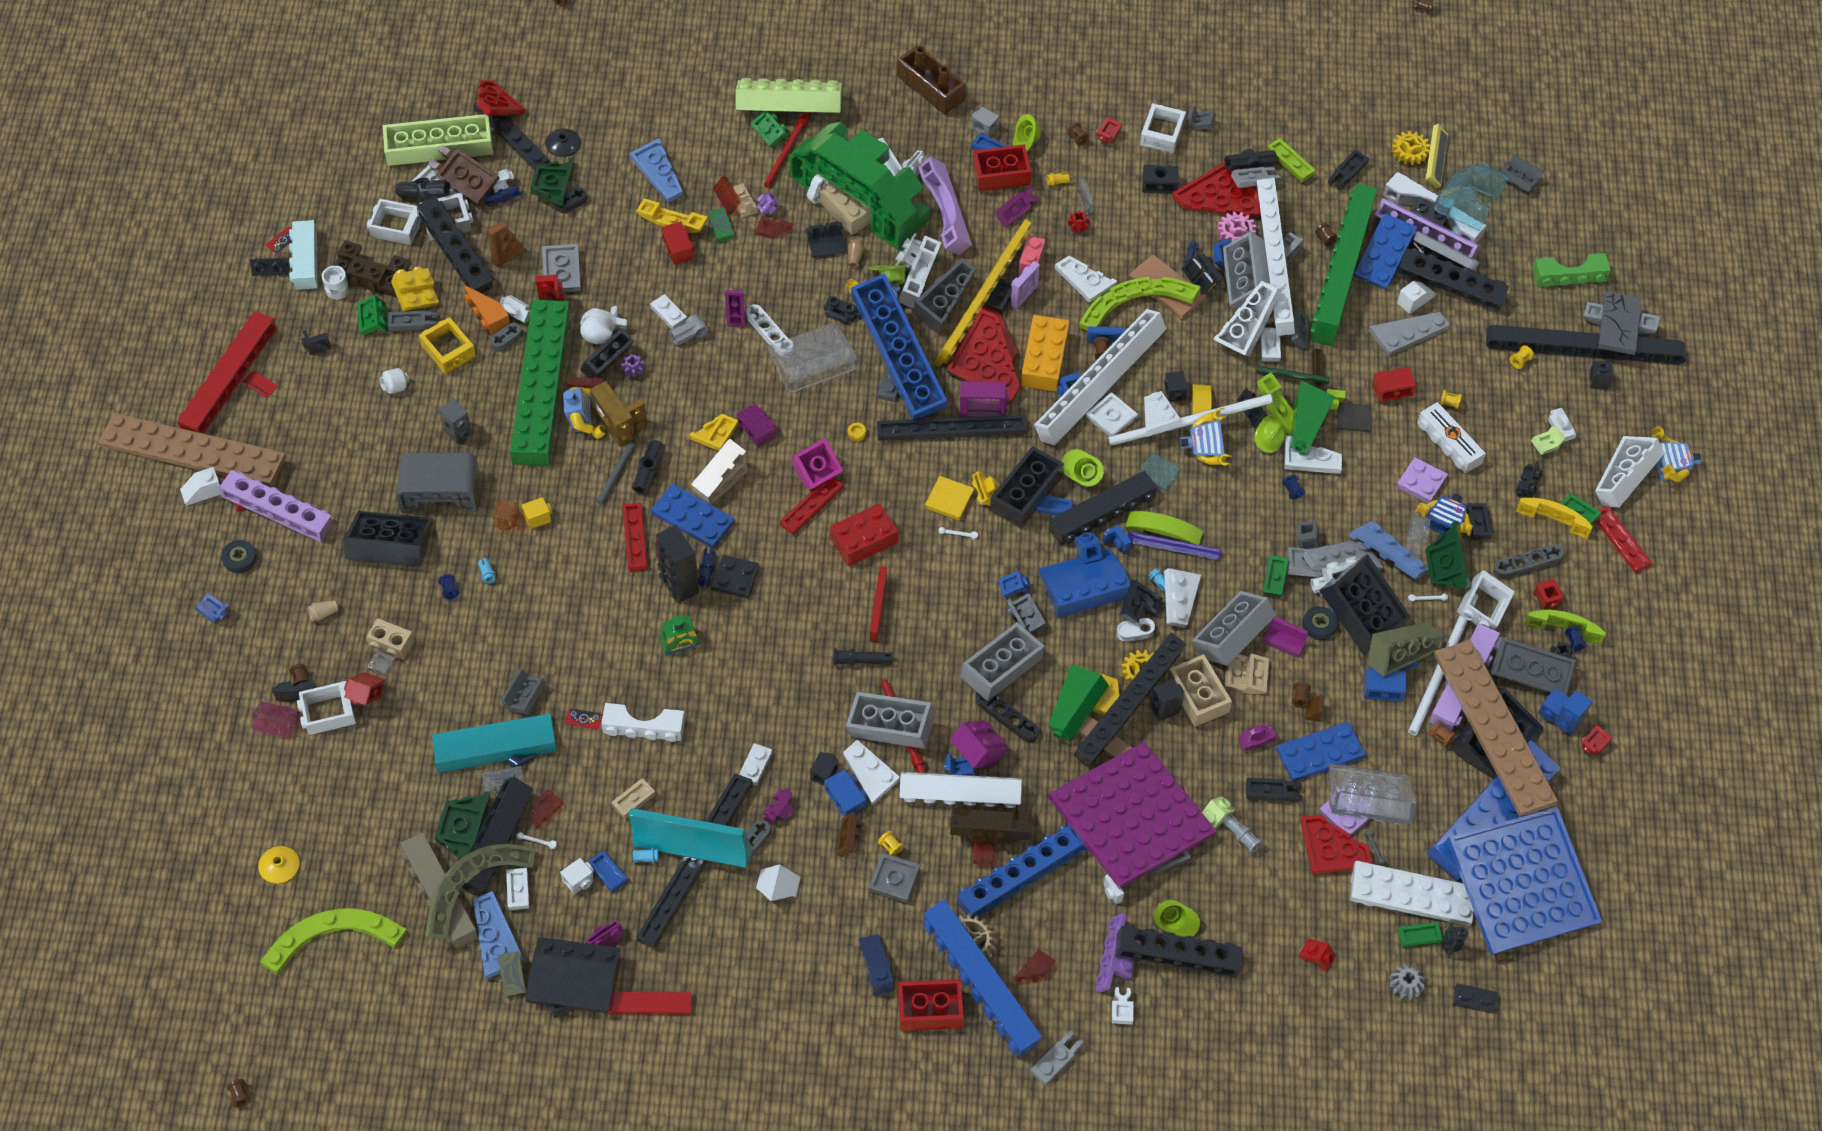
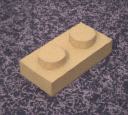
[611,778,656,819]

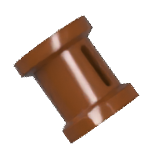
[1429,721,1456,747]

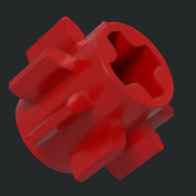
[1068,211,1090,233]

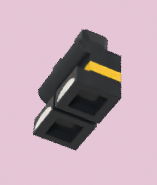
[1181,254,1225,295]

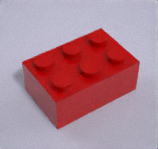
[972,144,1031,191]
[830,503,898,567]
[898,979,964,1031]

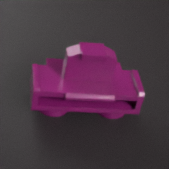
[1238,724,1277,752]
[763,788,793,824]
[585,920,624,946]

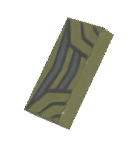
[497,951,526,996]

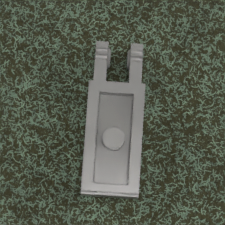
[1231,167,1281,188]
[1030,1031,1084,1086]

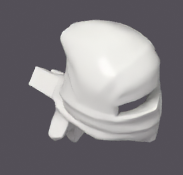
[580,306,627,344]

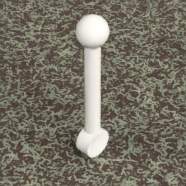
[938,527,978,540]
[1408,594,1448,603]
[516,832,557,849]

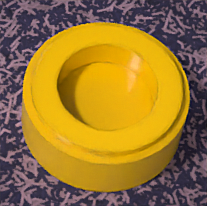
[848,423,866,442]

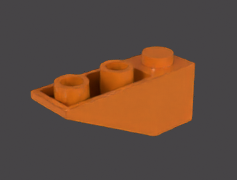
[463,286,510,335]

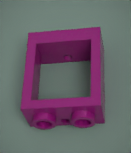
[959,381,1009,417]

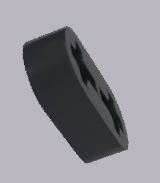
[555,188,587,213]

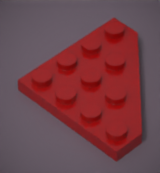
[1172,163,1261,218]
[947,308,1020,404]

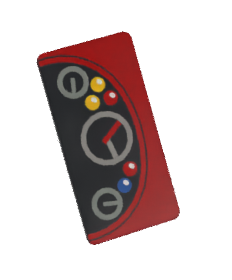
[265,226,292,254]
[565,708,603,730]

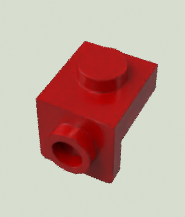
[1095,117,1123,144]
[1580,725,1613,756]
[1299,938,1335,971]

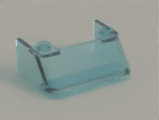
[1433,163,1509,231]

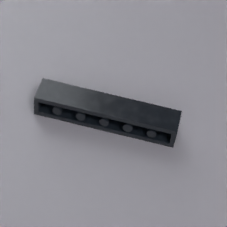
[1049,470,1157,546]
[462,776,533,895]

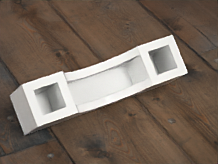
[898,236,941,308]
[601,703,685,742]

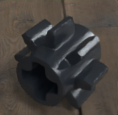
[1550,641,1574,659]

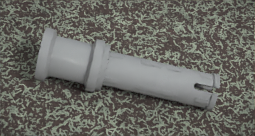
[1222,814,1263,854]

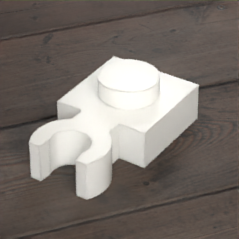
[1112,987,1133,1024]

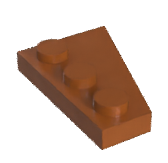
[487,222,527,267]

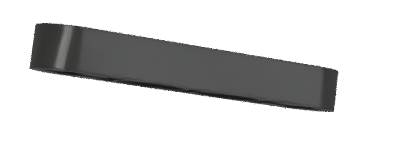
[1493,544,1564,579]

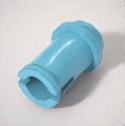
[478,558,496,583]
[1148,568,1165,593]
[633,847,659,864]

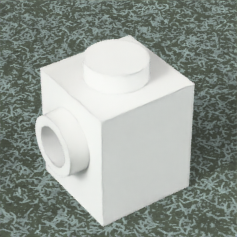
[560,858,594,895]

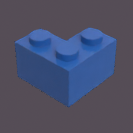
[1539,688,1593,735]

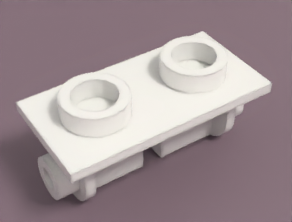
[895,233,922,271]

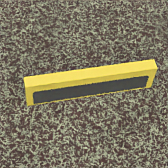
[1426,124,1448,189]

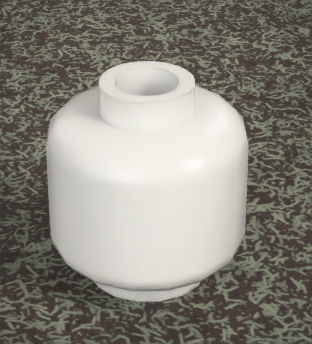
[380,368,409,394]

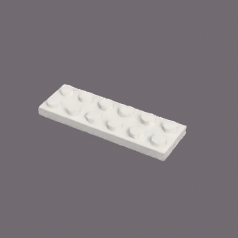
[1350,861,1473,926]

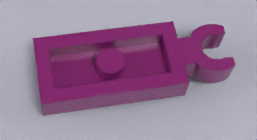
[995,188,1039,227]

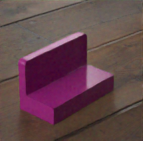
[1263,617,1309,658]

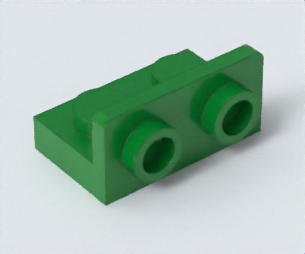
[750,111,790,148]
[357,295,388,336]

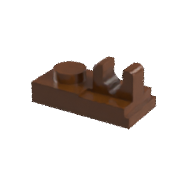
[836,812,864,857]

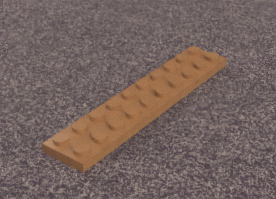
[98,413,286,487]
[1434,639,1558,817]

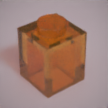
[493,498,520,531]

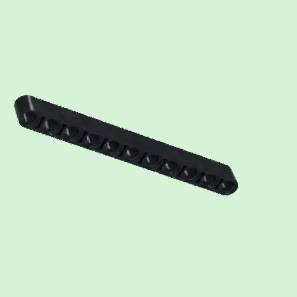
[1486,325,1686,365]

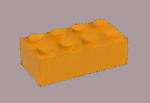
[1021,315,1069,392]

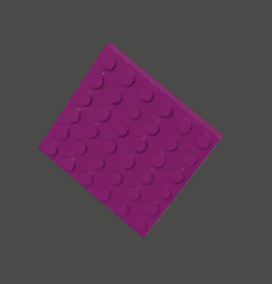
[1048,742,1216,889]

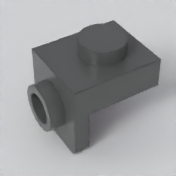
[1187,106,1216,130]

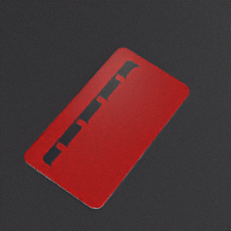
[242,371,278,397]

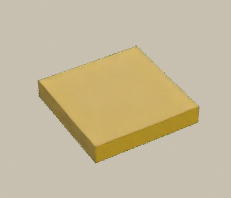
[925,476,974,521]

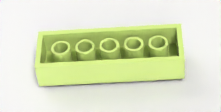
[736,78,842,113]
[383,114,493,166]

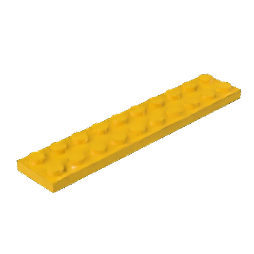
[933,219,1031,367]

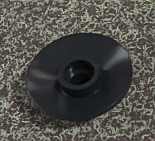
[546,128,581,157]

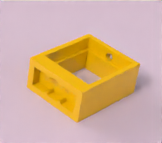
[419,317,476,374]

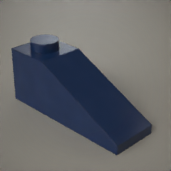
[859,934,893,996]

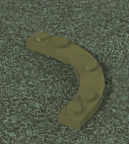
[425,844,536,939]

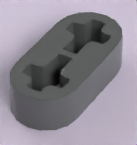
[490,323,522,352]
[746,820,770,855]

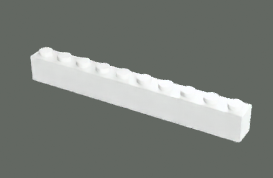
[1257,178,1295,336]
[1034,309,1166,445]

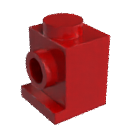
[1533,579,1564,610]

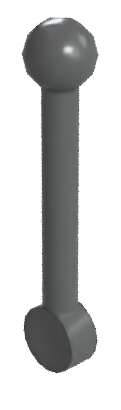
[1364,829,1386,866]

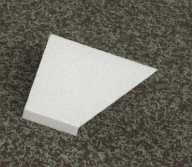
[756,865,801,901]

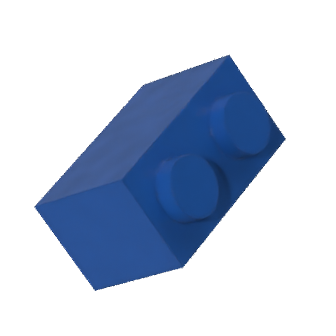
[1364,668,1406,701]
[824,769,867,817]

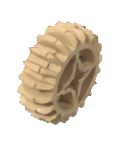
[943,914,997,960]

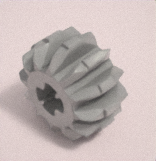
[1389,964,1425,1001]

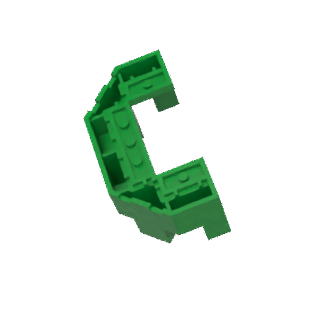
[789,122,930,250]

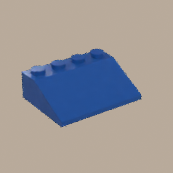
[1038,549,1130,618]

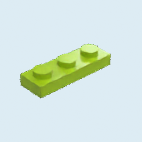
[1266,138,1315,183]

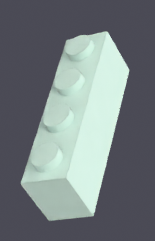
[289,220,317,290]

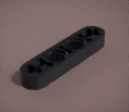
[975,693,1039,743]

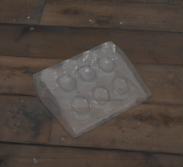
[767,322,858,394]
[1329,763,1416,825]

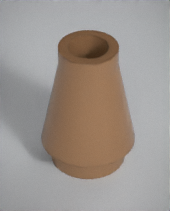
[847,239,865,268]

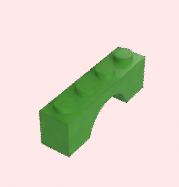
[1532,253,1611,287]

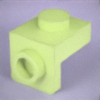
[1531,425,1565,455]
[1202,797,1235,829]

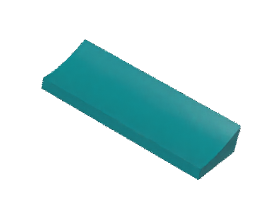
[432,714,557,773]
[628,808,753,868]

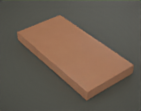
[1128,255,1206,320]

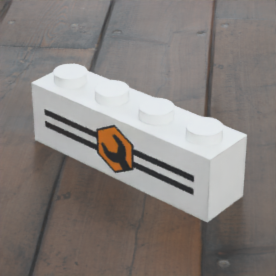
[1417,402,1486,474]

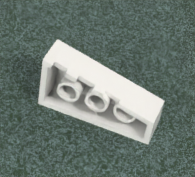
[1213,281,1282,356]
[1595,436,1664,507]

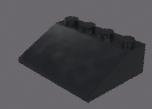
[344,511,433,566]
[1319,554,1411,654]
[1450,687,1543,779]
[525,937,621,1013]

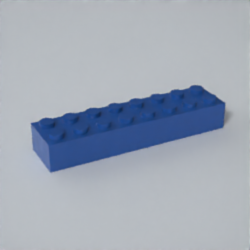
[851,273,947,419]
[1426,740,1560,881]
[923,899,1042,1058]

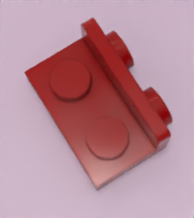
[536,274,564,301]

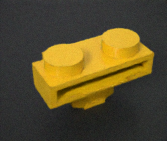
[972,471,998,506]

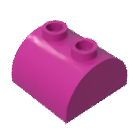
[792,438,843,489]

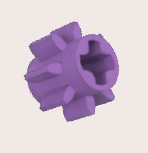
[757,193,779,214]
[621,354,645,378]

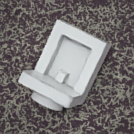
[1104,874,1124,905]

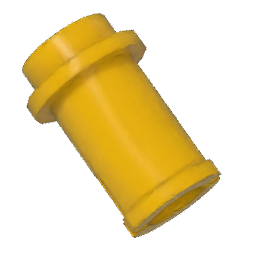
[1046,172,1070,187]

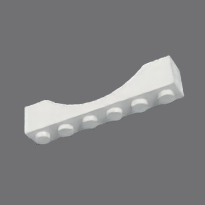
[1383,172,1486,243]

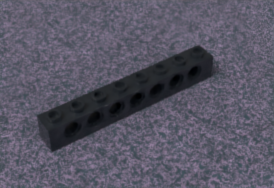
[1074,632,1187,768]

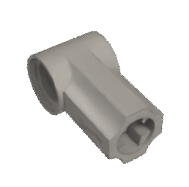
[669,314,709,346]

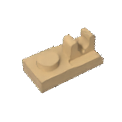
[727,183,758,219]

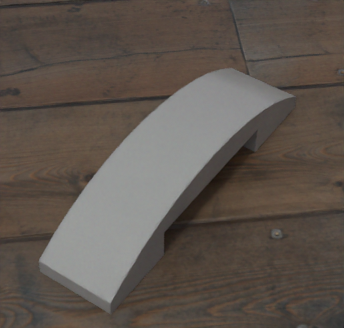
[1583,302,1660,334]

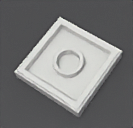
[1085,392,1138,437]

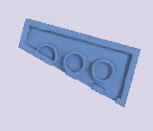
[630,138,683,203]
[1349,521,1428,579]
[473,891,524,979]

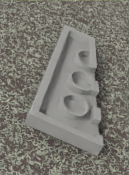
[1368,312,1450,357]
[1302,539,1383,571]

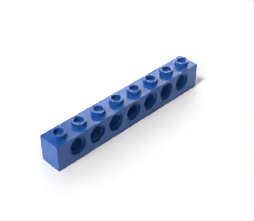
[957,825,1088,919]

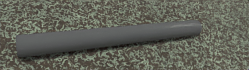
[596,442,635,505]

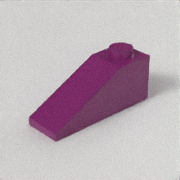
[725,290,747,326]

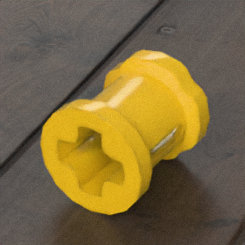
[1509,345,1534,369]
[1440,390,1462,410]
[878,831,904,857]

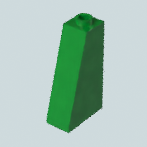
[1289,381,1335,455]
[1049,664,1109,741]

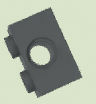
[439,399,472,444]

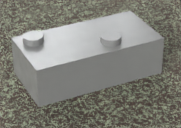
[1223,231,1270,310]
[1192,591,1276,666]
[960,622,1045,701]
[846,692,936,749]

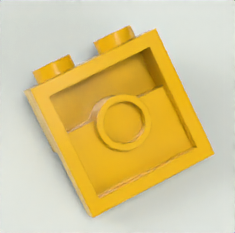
[391,266,439,312]

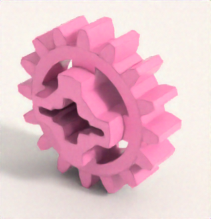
[1217,212,1256,242]

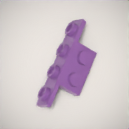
[1095,913,1139,993]

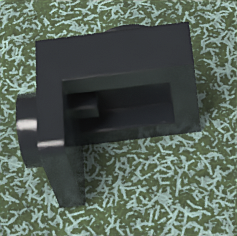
[301,330,331,355]

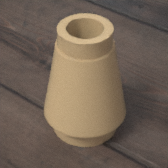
[307,600,338,622]

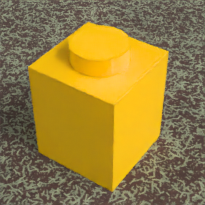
[521,497,553,529]

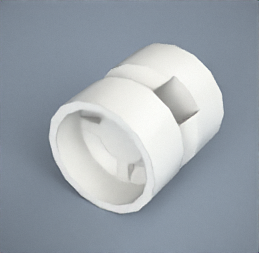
[322,266,349,300]

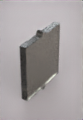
[1336,403,1373,432]

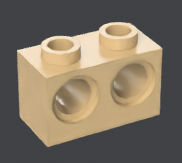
[366,618,415,660]

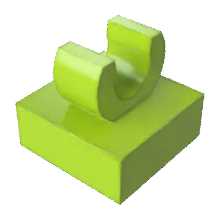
[1326,389,1346,410]

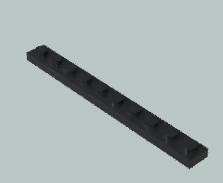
[636,773,753,948]

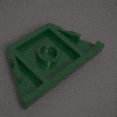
[530,157,575,206]
[1425,521,1471,590]
[435,792,491,859]

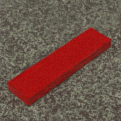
[779,477,844,536]
[622,503,648,572]
[1596,506,1652,573]
[870,566,887,642]
[607,992,692,1015]

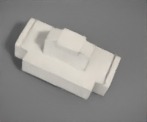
[901,150,927,177]
[493,169,514,194]
[500,295,531,323]
[1548,408,1576,442]

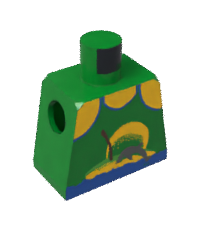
[659,615,700,655]

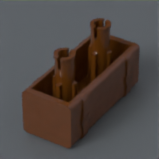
[897,45,966,114]

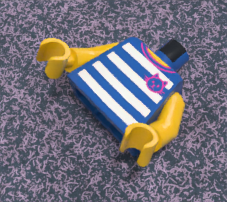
[1415,494,1473,536]

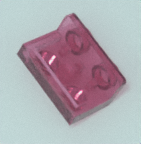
[252,702,299,738]

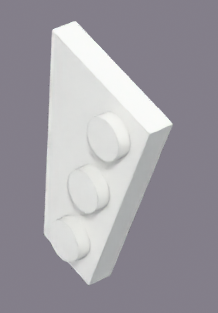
[1284,435,1342,474]

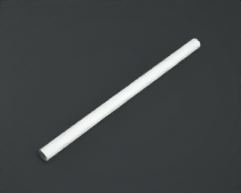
[1108,394,1273,446]
[1408,593,1478,736]

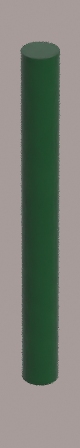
[1256,365,1330,384]

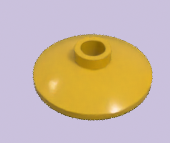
[258,846,300,884]

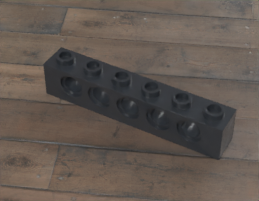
[417,196,494,294]
[1397,248,1509,311]
[1115,925,1243,978]

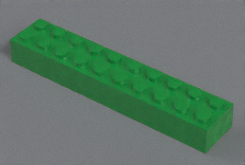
[1310,183,1377,347]
[510,300,571,466]

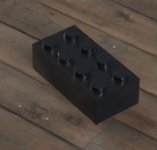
[990,446,1064,528]
[655,525,699,603]

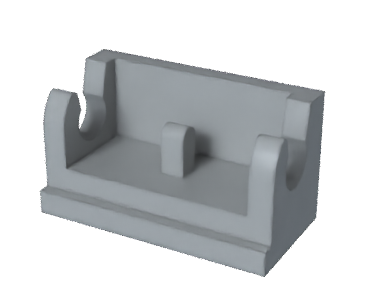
[1283,232,1303,265]

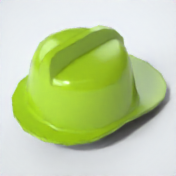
[1013,114,1041,152]
[868,264,909,285]
[1254,415,1287,453]
[1062,449,1104,487]
[1154,900,1200,937]

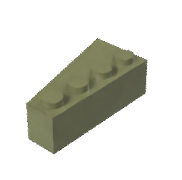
[1367,622,1444,677]

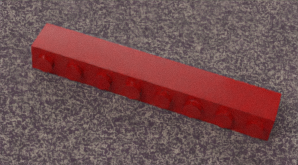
[178,311,277,434]

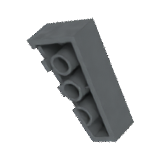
[912,258,976,335]

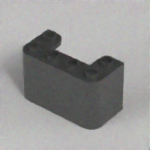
[397,452,480,512]

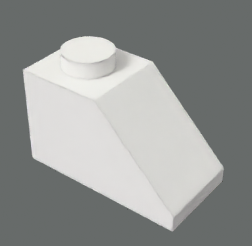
[1397,281,1436,314]
[180,467,221,506]

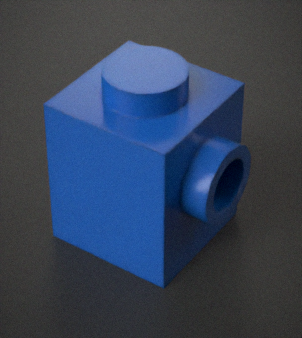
[1075,532,1102,563]

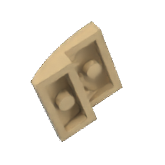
[1224,654,1269,694]

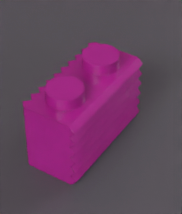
[736,403,777,447]

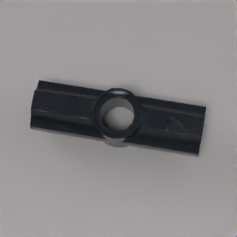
[1224,148,1277,170]
[396,177,451,200]
[632,440,665,495]

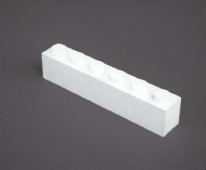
[900,772,1022,808]

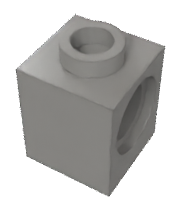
[971,107,999,137]

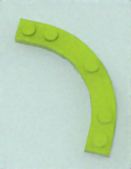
[1079,277,1201,330]
[260,908,407,975]

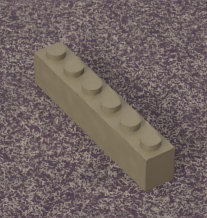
[399,832,478,949]

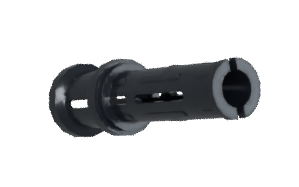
[833,648,892,666]

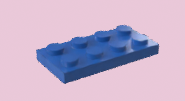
[1354,213,1417,290]
[651,483,735,549]
[1276,721,1365,782]

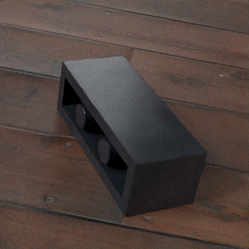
[580,328,635,382]

